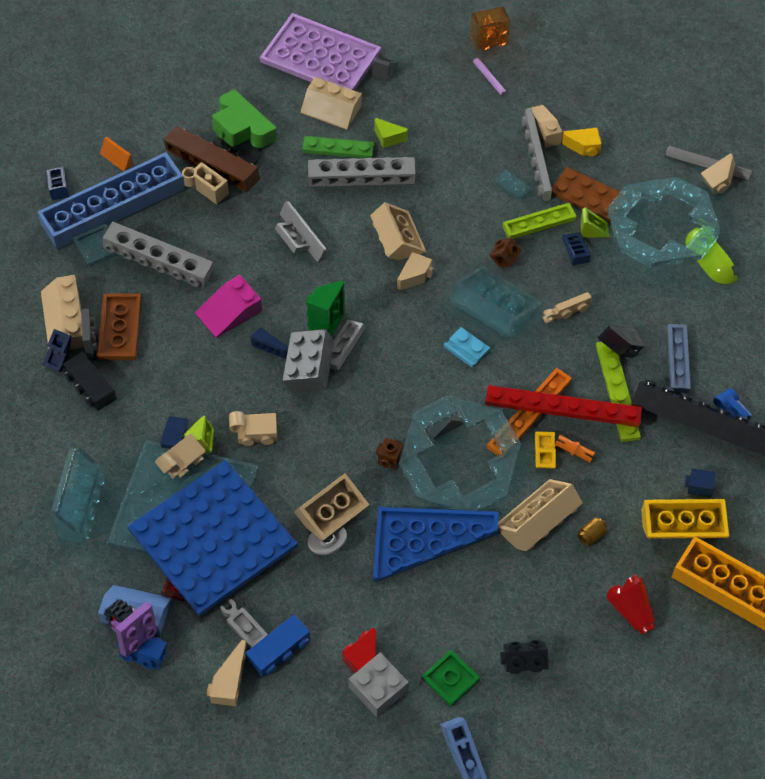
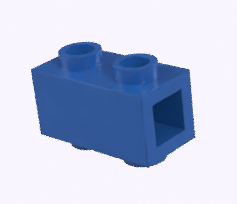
[117,637,167,670]

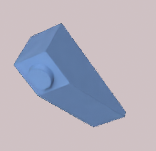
[440,717,487,779]

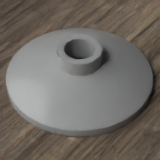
[308,526,347,555]

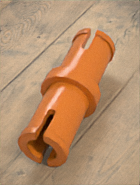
[555,434,596,463]

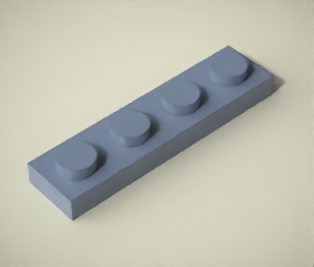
[667,324,691,393]

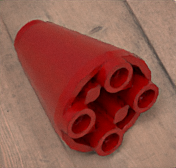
[606,574,656,635]

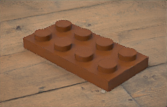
[551,167,630,224]
[97,293,142,360]

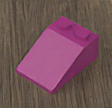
[195,275,262,338]

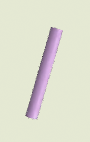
[473,58,507,96]

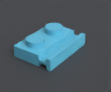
[443,327,490,368]

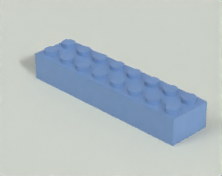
[38,153,185,249]

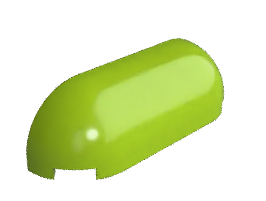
[685,227,738,284]

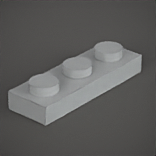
[330,320,365,370]

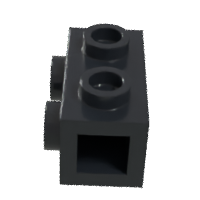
[500,640,548,674]

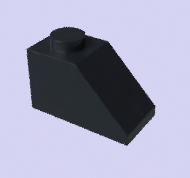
[598,325,645,358]

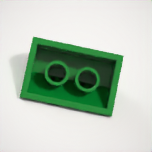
[306,281,345,337]

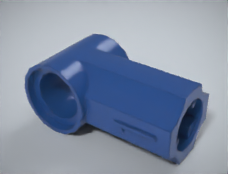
[713,388,752,421]

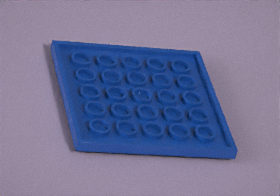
[127,460,298,617]

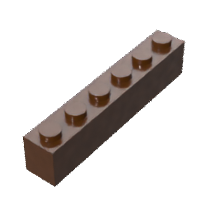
[163,126,260,193]

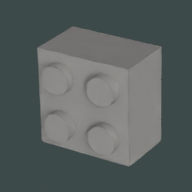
[348,653,409,717]

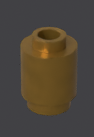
[577,517,607,546]

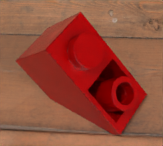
[342,627,376,673]

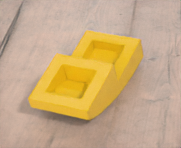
[535,432,556,469]

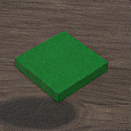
[421,650,481,707]

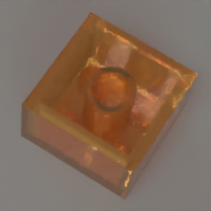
[470,6,510,50]

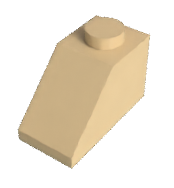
[701,153,735,195]
[397,252,434,290]

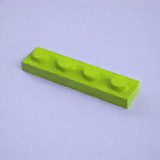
[502,203,576,239]

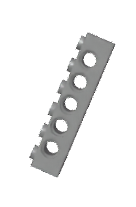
[308,157,415,187]
[103,221,213,287]

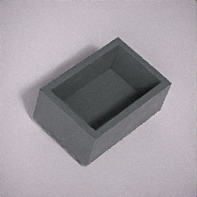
[282,329,334,392]

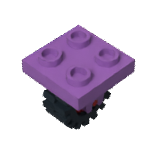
[104,599,157,658]

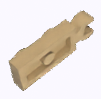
[543,292,592,324]

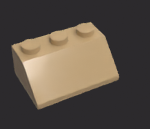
[300,77,362,130]
[370,202,426,261]
[294,473,369,541]

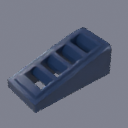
[46,167,69,200]
[562,232,591,266]
[251,327,288,359]

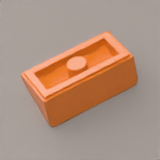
[100,137,133,171]

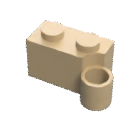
[182,162,229,205]
[229,411,278,446]
[155,433,206,479]

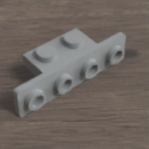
[275,201,327,262]

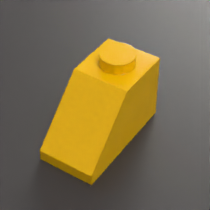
[562,128,601,157]

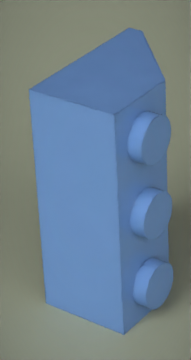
[98,585,172,636]

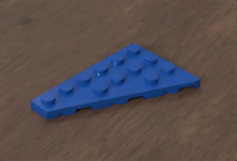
[373,507,498,581]

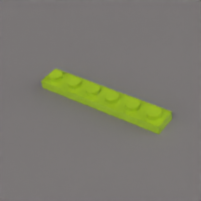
[596,342,641,442]

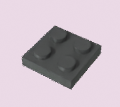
[81,308,98,360]

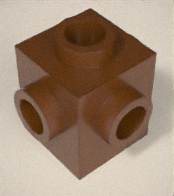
[490,238,522,268]
[376,438,406,470]

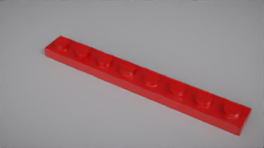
[485,385,642,427]

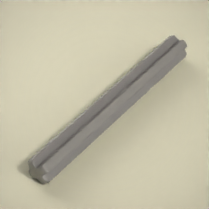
[666,146,752,180]

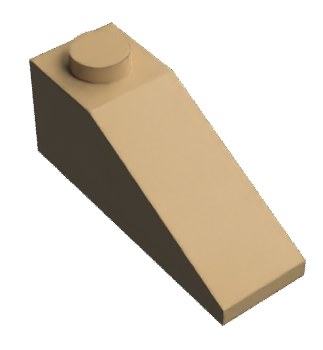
[528,105,562,148]
[207,640,247,706]

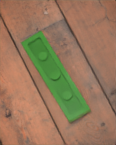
[302,136,374,158]

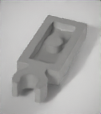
[221,599,268,649]

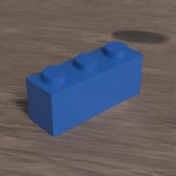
[245,614,311,678]

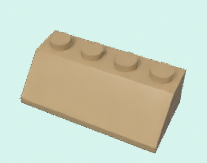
[41,275,84,350]
[498,479,582,551]

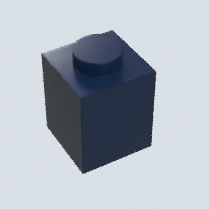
[684,468,716,498]

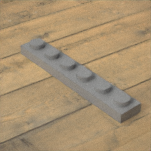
[522,108,552,201]

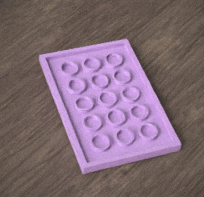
[260,13,381,91]

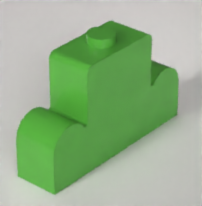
[212,89,277,148]

